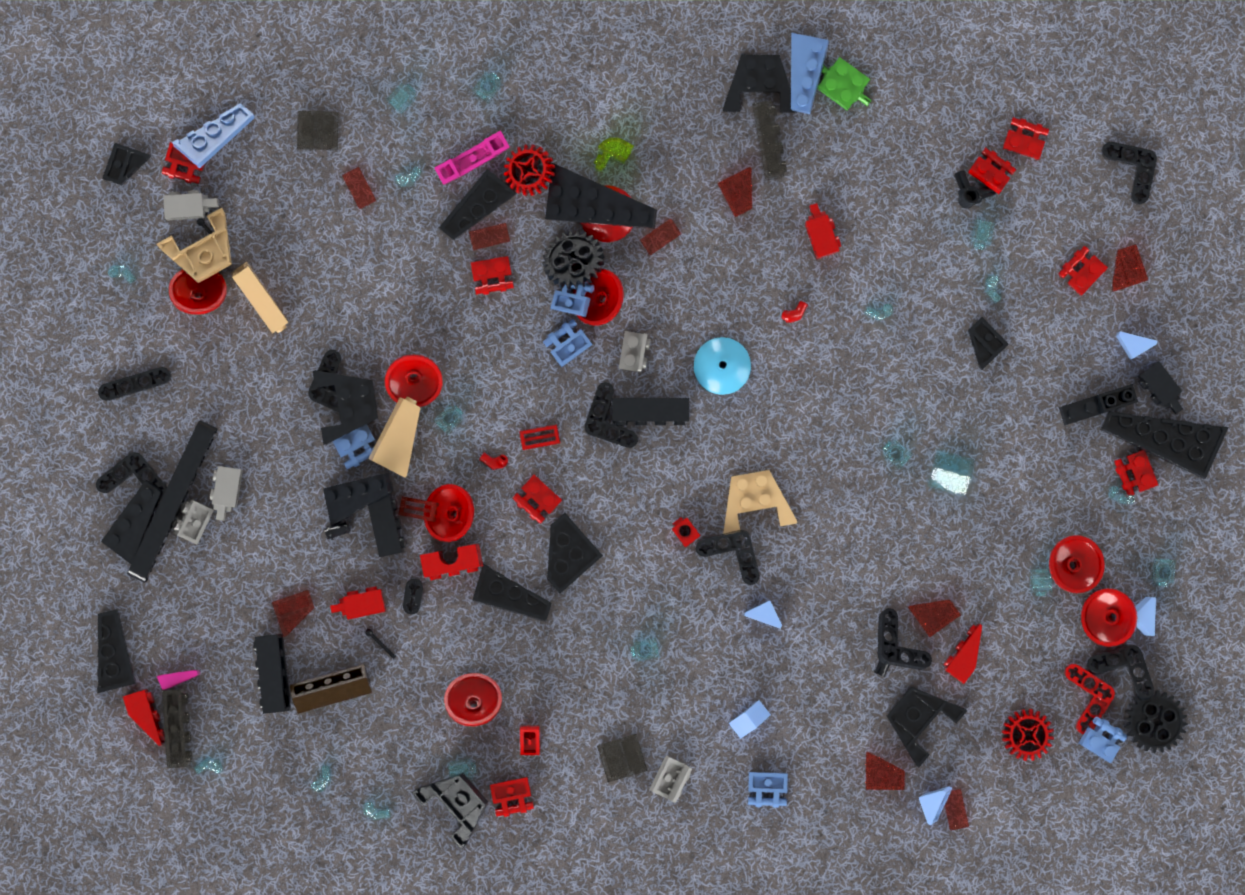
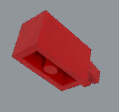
[805,203,841,259]
[330,586,387,620]

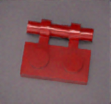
[1002,117,1049,160]
[162,142,205,184]
[968,147,1016,194]
[1058,246,1108,296]
[471,256,514,295]
[1114,450,1158,497]
[512,475,562,524]
[490,777,534,817]

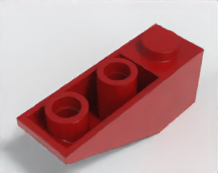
[944,624,982,684]
[123,689,166,746]

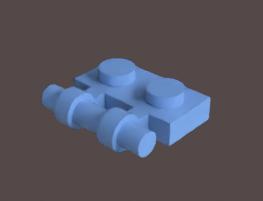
[550,282,594,317]
[542,319,592,367]
[333,425,375,469]
[1078,717,1127,763]
[748,772,788,808]

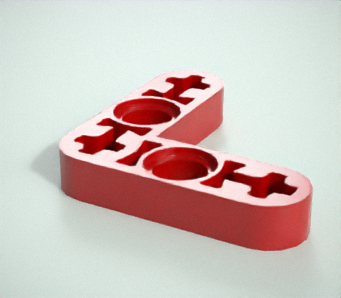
[1064,664,1115,734]

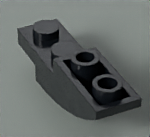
[1059,384,1138,426]

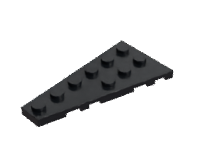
[545,163,657,229]
[1100,411,1229,479]

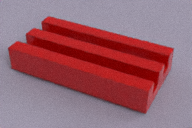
[519,425,560,450]

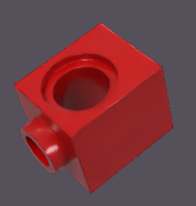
[672,517,701,547]

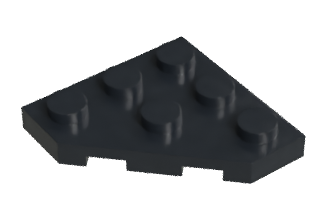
[547,513,603,594]

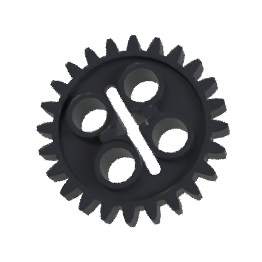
[542,230,605,290]
[1124,690,1188,753]

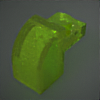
[594,137,634,173]

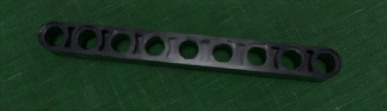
[127,420,218,583]

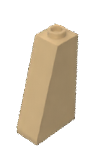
[231,262,288,334]
[368,397,420,478]

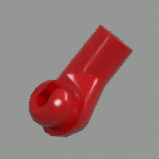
[781,301,808,323]
[479,452,508,470]

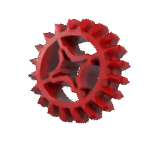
[504,144,555,196]
[1002,709,1054,761]

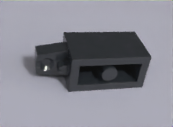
[1138,361,1183,414]

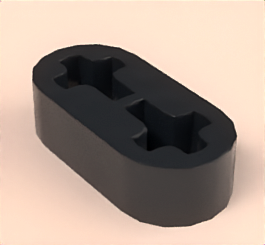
[403,578,423,615]

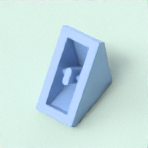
[1116,331,1157,359]
[1135,597,1156,636]
[744,600,782,629]
[729,700,771,739]
[919,786,952,825]

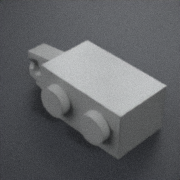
[163,190,219,221]
[210,466,243,521]

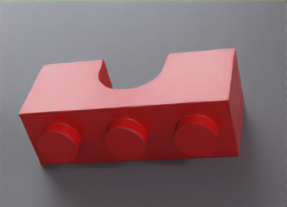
[420,543,483,581]

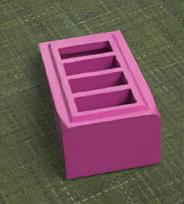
[157,670,200,690]

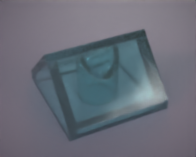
[927,449,974,496]

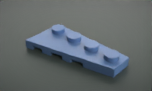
[791,33,829,114]
[172,103,254,168]

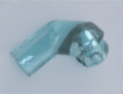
[394,166,423,187]
[108,265,137,284]
[984,274,1002,304]
[864,304,893,321]
[1107,486,1135,505]
[194,758,223,775]
[311,766,331,792]
[363,802,391,820]

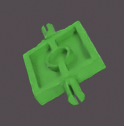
[817,57,872,111]

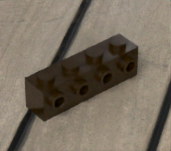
[290,664,372,714]

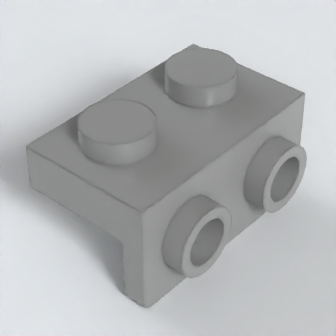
[649,755,692,803]

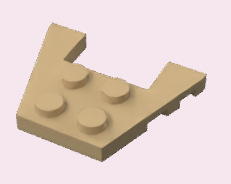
[157,208,232,283]
[723,470,797,534]

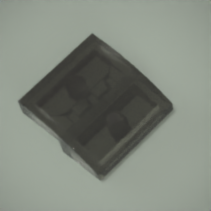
[297,111,339,151]
[597,734,648,782]

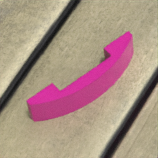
[434,130,510,185]

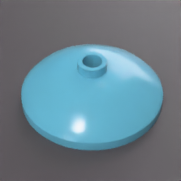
[694,337,751,395]

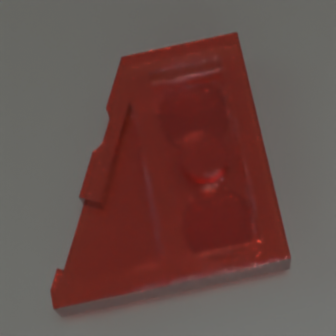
[717,167,752,218]
[1111,244,1148,292]
[272,590,315,637]
[908,599,961,637]
[865,752,905,790]

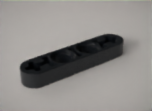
[98,367,172,401]

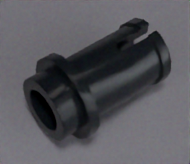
[324,521,350,540]
[874,652,890,677]

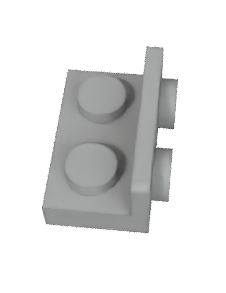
[619,331,651,373]
[173,498,214,544]

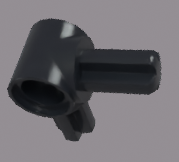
[954,171,996,209]

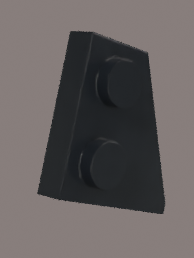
[102,143,151,186]
[968,317,1009,370]

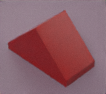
[520,725,540,755]

